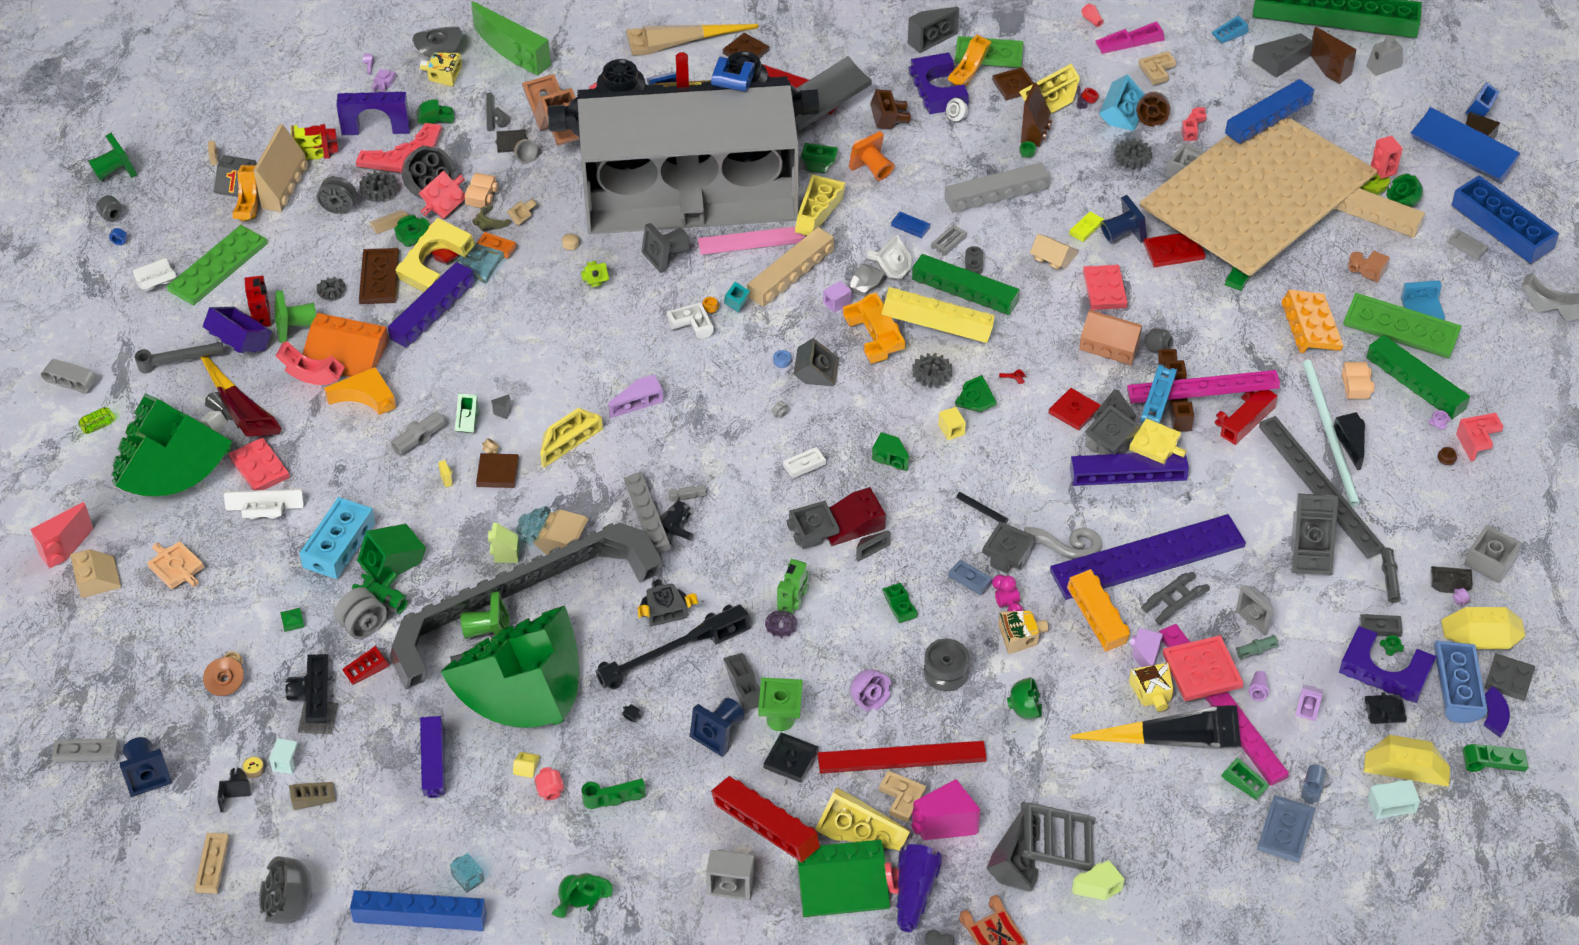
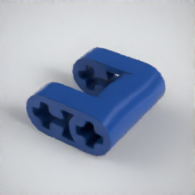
[711,57,755,92]

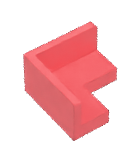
[1456,413,1503,461]

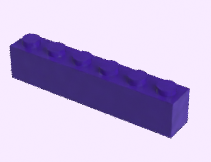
[388,262,475,348]
[1070,453,1189,486]

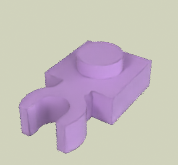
[372,69,396,92]

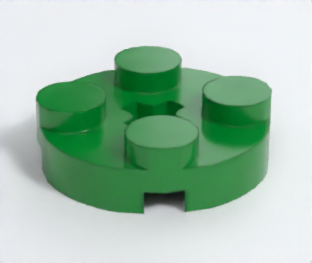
[394,215,430,247]

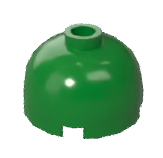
[1386,173,1423,208]
[1007,677,1043,719]

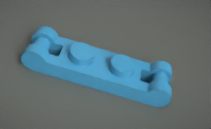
[1140,365,1177,424]

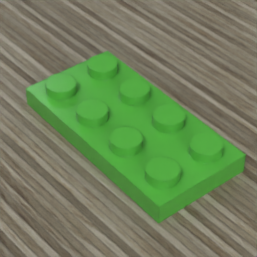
[955,36,1023,68]

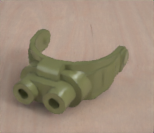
[472,205,511,231]

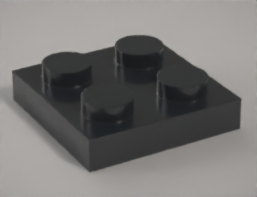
[763,732,819,783]

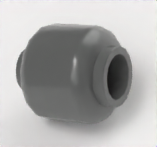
[96,195,123,221]
[1144,328,1173,353]

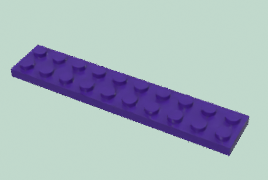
[1050,514,1246,600]

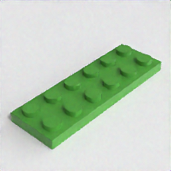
[167,225,268,306]
[1343,292,1462,359]

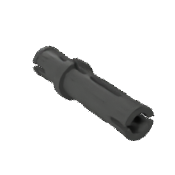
[1381,548,1401,603]

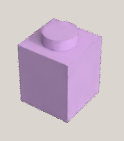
[823,281,852,313]

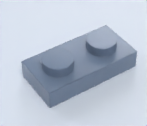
[948,559,992,596]

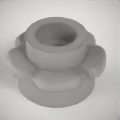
[771,401,788,418]

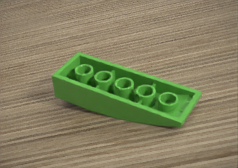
[471,1,551,76]

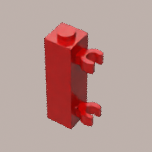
[1214,390,1278,445]

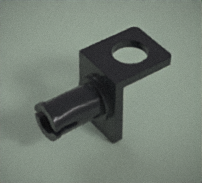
[217,768,251,813]

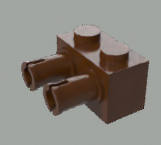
[870,89,911,129]

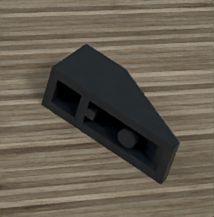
[1334,412,1365,470]

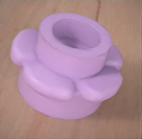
[1452,588,1470,607]

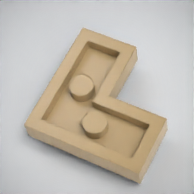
[1138,51,1176,85]
[879,771,926,823]

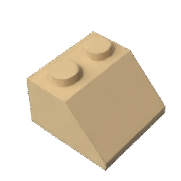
[1030,234,1079,270]
[533,509,588,555]
[70,549,121,598]

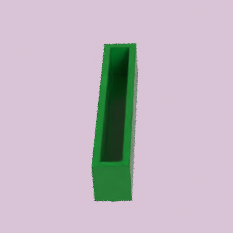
[912,254,1020,315]
[1366,335,1470,420]

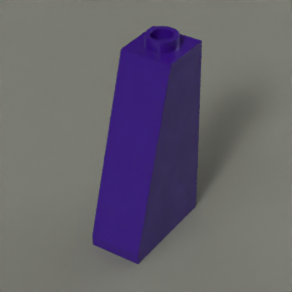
[420,716,445,798]

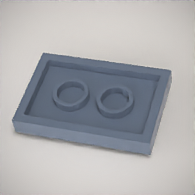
[1257,795,1315,863]

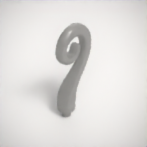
[1024,527,1102,559]

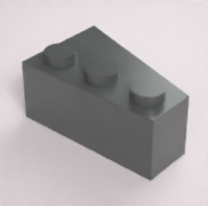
[1252,33,1313,78]

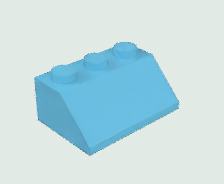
[1099,74,1145,131]

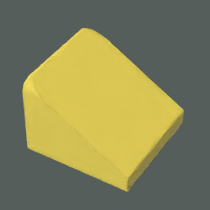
[513,752,540,778]

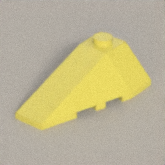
[815,787,910,850]

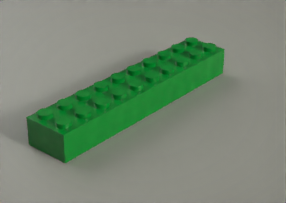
[1252,0,1422,38]

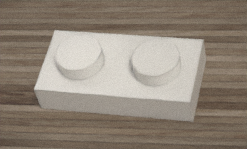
[783,447,826,479]

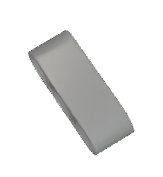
[41,359,97,393]

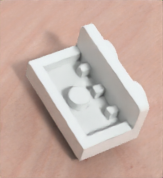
[132,258,176,291]

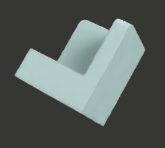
[269,738,297,774]

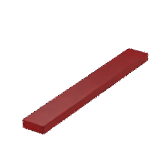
[818,740,986,774]

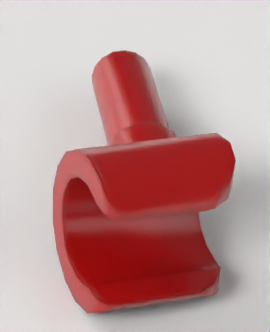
[999,369,1026,384]

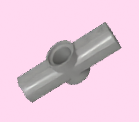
[390,412,446,455]

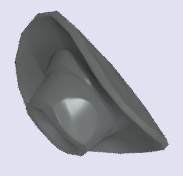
[412,27,462,57]

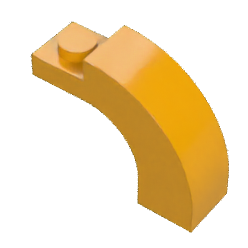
[948,34,991,87]
[232,165,259,221]

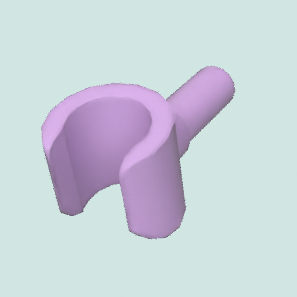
[363,53,374,75]

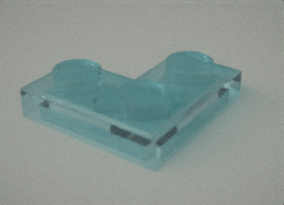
[515,506,551,544]

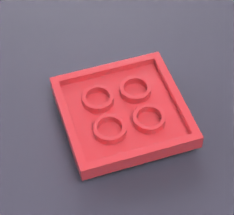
[1162,635,1244,702]

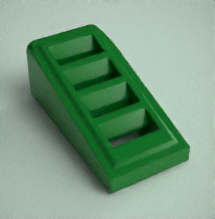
[1221,757,1270,800]

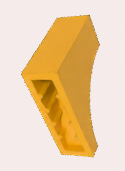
[324,367,396,415]

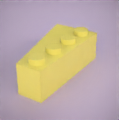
[795,174,846,235]

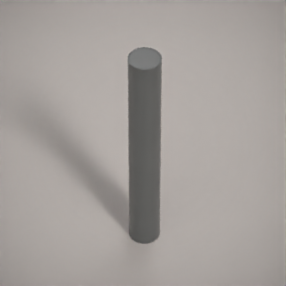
[486,92,493,131]

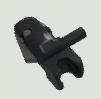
[659,501,693,552]

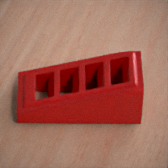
[342,646,390,685]

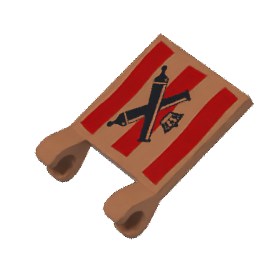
[959,895,1027,945]

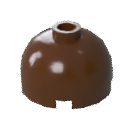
[1136,92,1170,127]

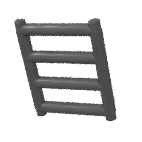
[1021,802,1096,871]

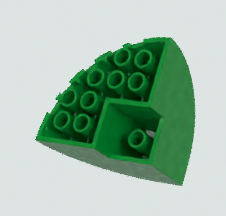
[111,393,232,496]
[441,605,579,728]

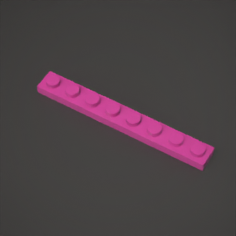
[1127,370,1280,404]

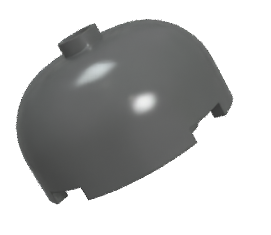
[402,145,455,199]
[259,856,312,924]

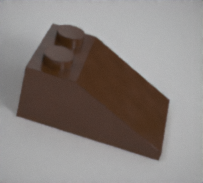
[1310,27,1357,84]
[1021,83,1053,147]

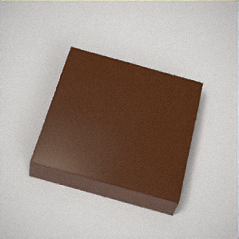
[992,67,1033,101]
[476,453,519,488]

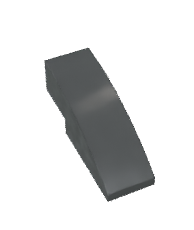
[723,653,760,711]

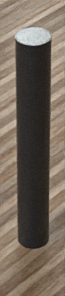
[956,492,1009,524]

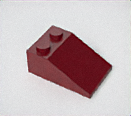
[827,487,886,546]

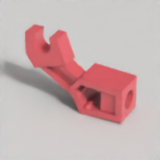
[1181,107,1206,141]

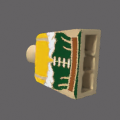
[998,611,1048,654]

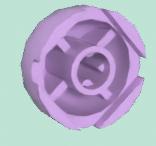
[850,669,891,711]

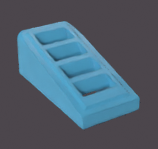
[1212,15,1249,44]

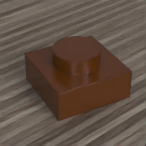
[1158,349,1177,367]

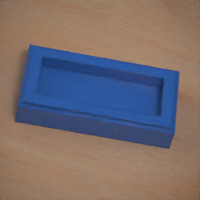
[891,211,930,239]

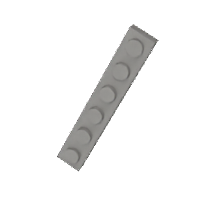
[624,472,671,553]

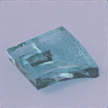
[454,243,504,284]

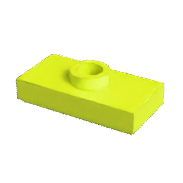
[1069,211,1104,242]

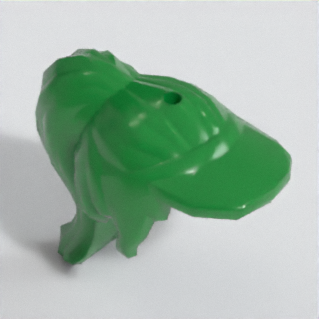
[552,873,613,918]

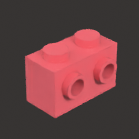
[1371,135,1403,179]

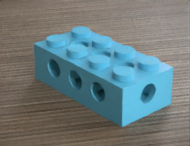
[299,497,375,579]

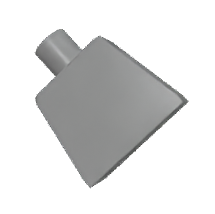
[1366,35,1403,76]

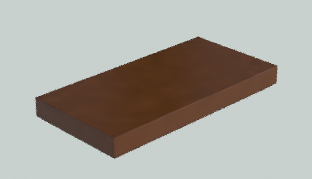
[359,248,399,304]

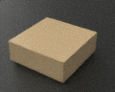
[208,141,218,165]

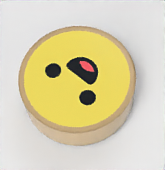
[242,756,264,778]

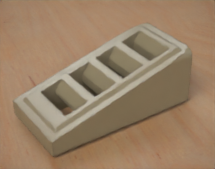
[289,782,336,810]

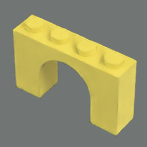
[395,218,475,292]

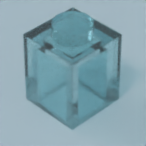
[450,853,484,893]

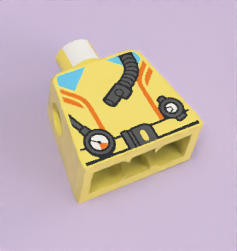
[420,53,462,87]

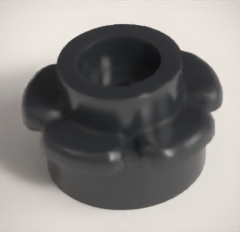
[622,704,641,723]

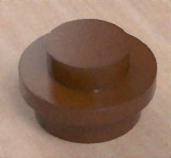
[1437,447,1457,465]

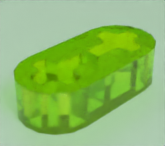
[78,407,115,434]

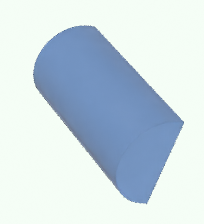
[1434,641,1487,723]

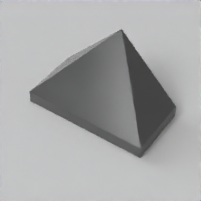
[856,530,891,562]

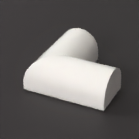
[667,302,713,339]

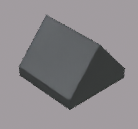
[491,394,511,419]

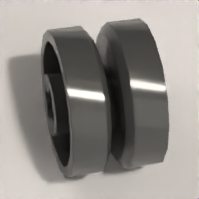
[923,638,970,691]

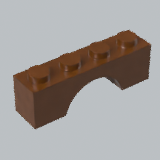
[1163,360,1194,431]

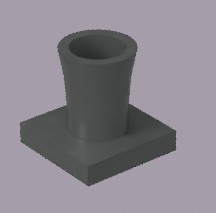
[641,223,689,273]

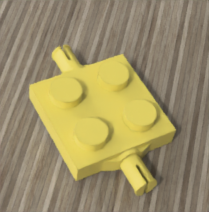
[1129,418,1187,464]

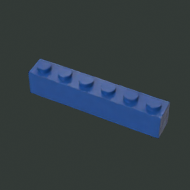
[1225,79,1315,144]
[350,890,487,931]

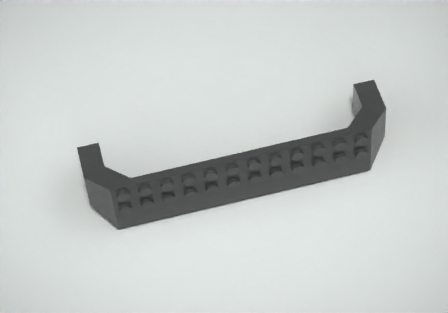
[390,522,663,689]

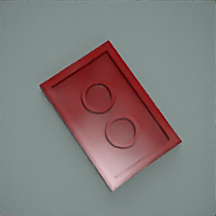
[1143,233,1205,268]

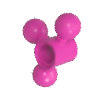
[992,575,1023,612]

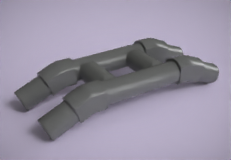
[1141,572,1210,626]

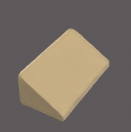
[369,210,408,234]

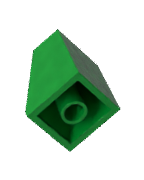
[357,524,426,584]

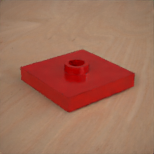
[1048,388,1101,431]

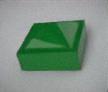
[280,608,304,632]

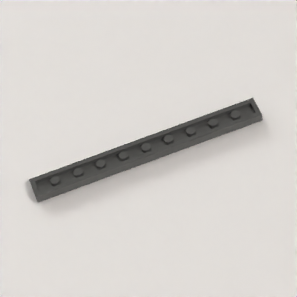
[1259,416,1385,559]

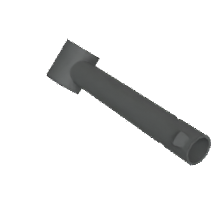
[134,341,224,374]

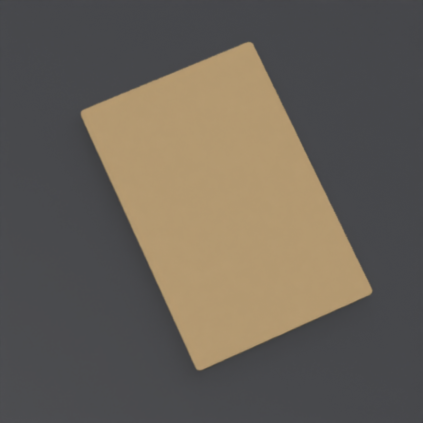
[1140,117,1377,276]

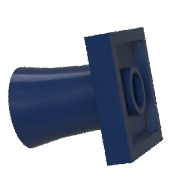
[1100,195,1147,243]
[689,698,744,757]
[119,737,172,797]

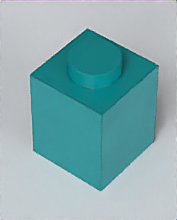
[724,282,750,313]

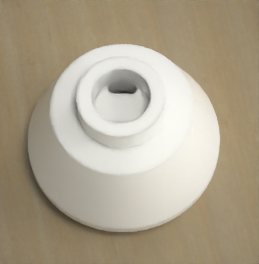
[946,98,968,121]

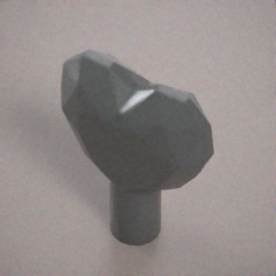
[925,929,954,945]

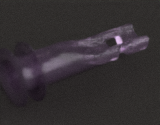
[1076,86,1088,109]

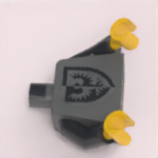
[637,579,699,627]

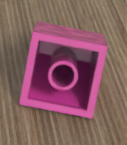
[911,779,980,840]

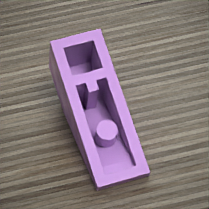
[608,374,663,418]

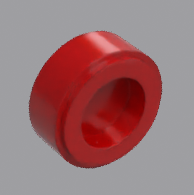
[1081,87,1099,104]

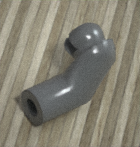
[493,107,508,127]

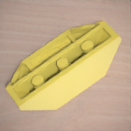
[1019,64,1080,114]
[540,408,603,468]
[1441,607,1526,649]
[1364,735,1450,786]

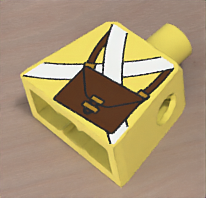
[1129,663,1173,712]

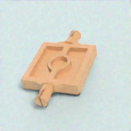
[147,541,204,590]

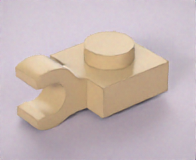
[507,198,537,225]

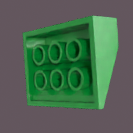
[796,839,890,918]

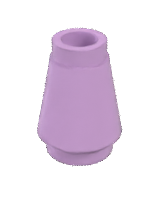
[1248,671,1269,701]

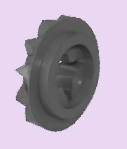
[317,277,346,300]

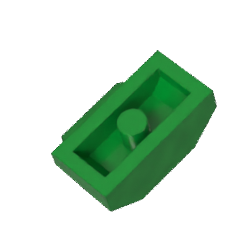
[801,143,838,174]

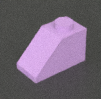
[1130,628,1163,667]
[1295,685,1323,721]

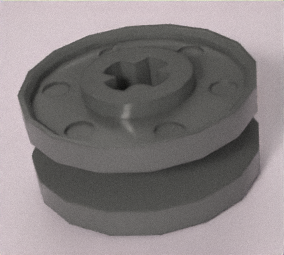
[317,176,357,214]

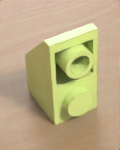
[488,523,520,563]
[1072,860,1124,900]

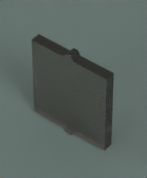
[495,129,528,153]
[298,701,338,735]

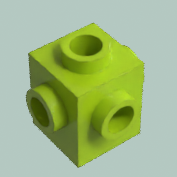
[581,260,609,287]

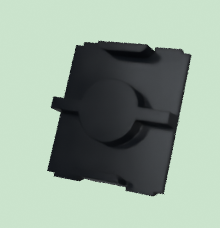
[1364,692,1407,724]

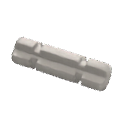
[668,485,707,501]

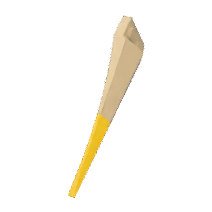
[626,24,759,55]

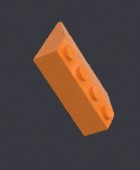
[302,313,389,377]

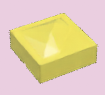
[438,460,453,488]

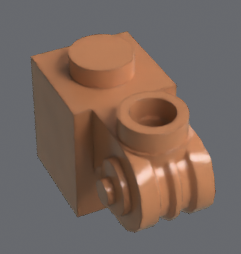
[1348,250,1390,283]

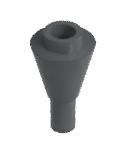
[205,392,233,420]

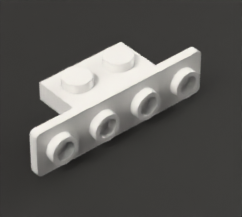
[224,489,304,519]

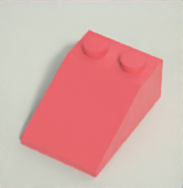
[30,502,93,569]

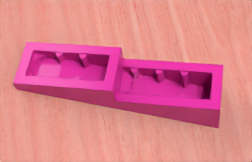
[1095,21,1165,54]

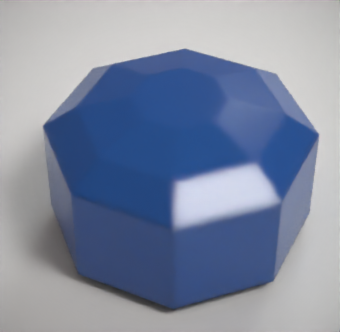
[109,228,128,245]

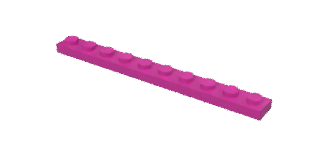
[1159,624,1289,786]

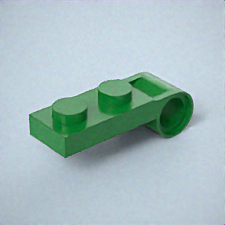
[1462,744,1529,772]
[581,778,646,809]

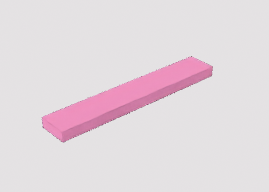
[698,226,805,255]

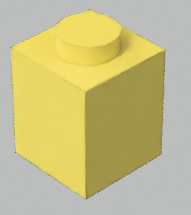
[938,407,966,440]

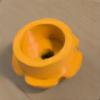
[702,297,719,313]

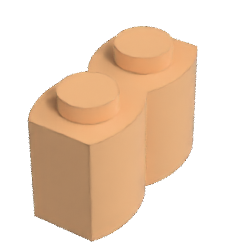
[465,173,498,208]
[1342,362,1374,399]

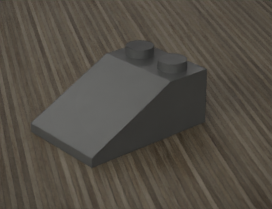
[908,7,959,53]

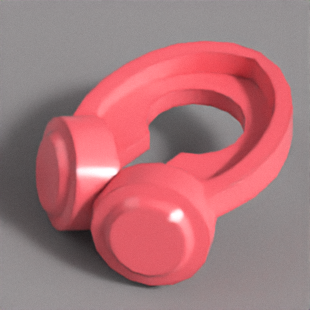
[885,862,899,894]

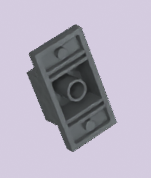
[1291,493,1338,575]

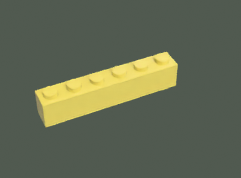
[881,287,995,343]

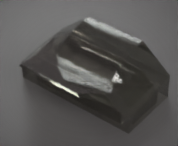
[1430,566,1473,593]

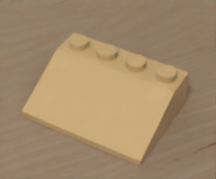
[254,124,308,212]

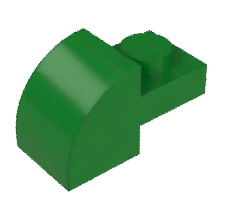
[416,99,454,124]

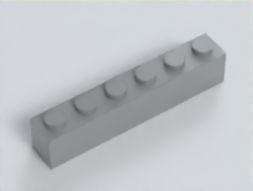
[944,162,1050,213]

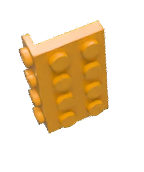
[1281,289,1344,353]

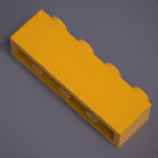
[1067,569,1130,652]

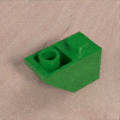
[872,432,909,471]

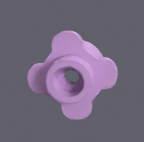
[1428,410,1451,429]

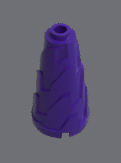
[896,844,943,933]

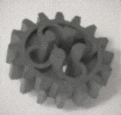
[1114,138,1152,169]
[359,170,398,202]
[912,353,952,388]

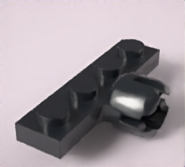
[285,654,328,723]

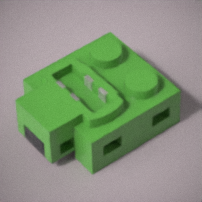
[777,558,809,617]

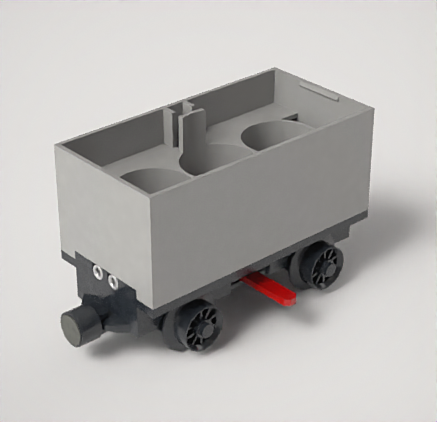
[547,51,820,235]

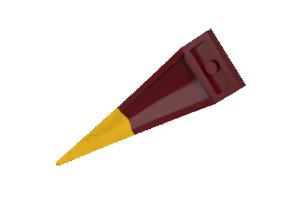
[200,356,282,437]

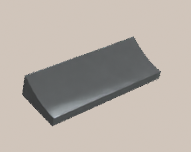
[795,56,872,132]

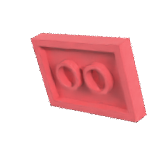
[1083,265,1127,310]
[228,437,290,490]

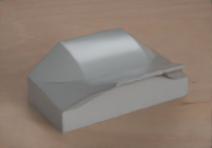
[849,263,886,297]

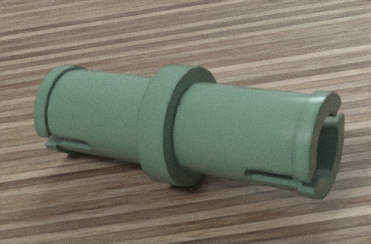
[1236,635,1279,660]

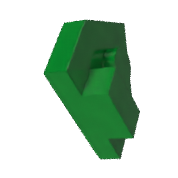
[955,375,997,412]

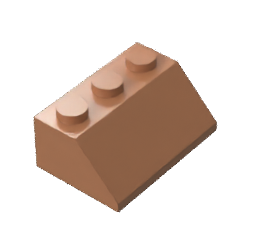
[1079,310,1142,365]

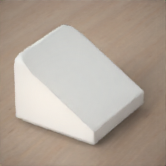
[199,411,227,432]

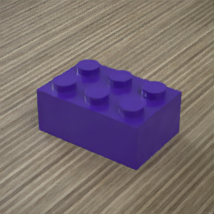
[202,306,272,353]

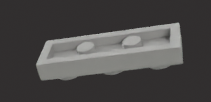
[52,738,119,762]

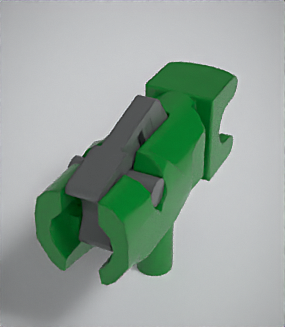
[352,572,408,614]

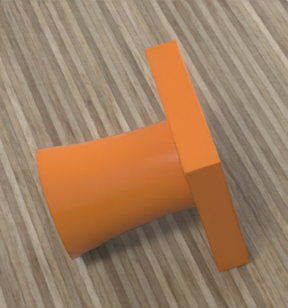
[848,131,895,181]

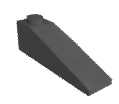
[986,809,1041,892]

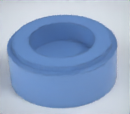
[773,350,792,368]

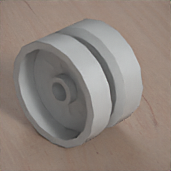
[334,587,387,639]

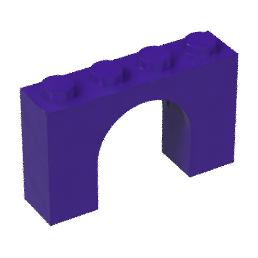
[908,52,969,115]
[336,91,411,136]
[1339,626,1436,703]

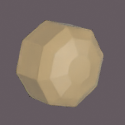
[562,233,579,250]

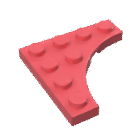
[356,123,442,173]

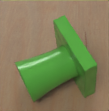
[274,291,316,343]
[461,591,510,639]
[758,677,803,731]

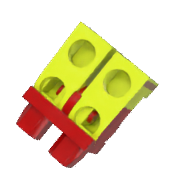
[290,124,338,160]

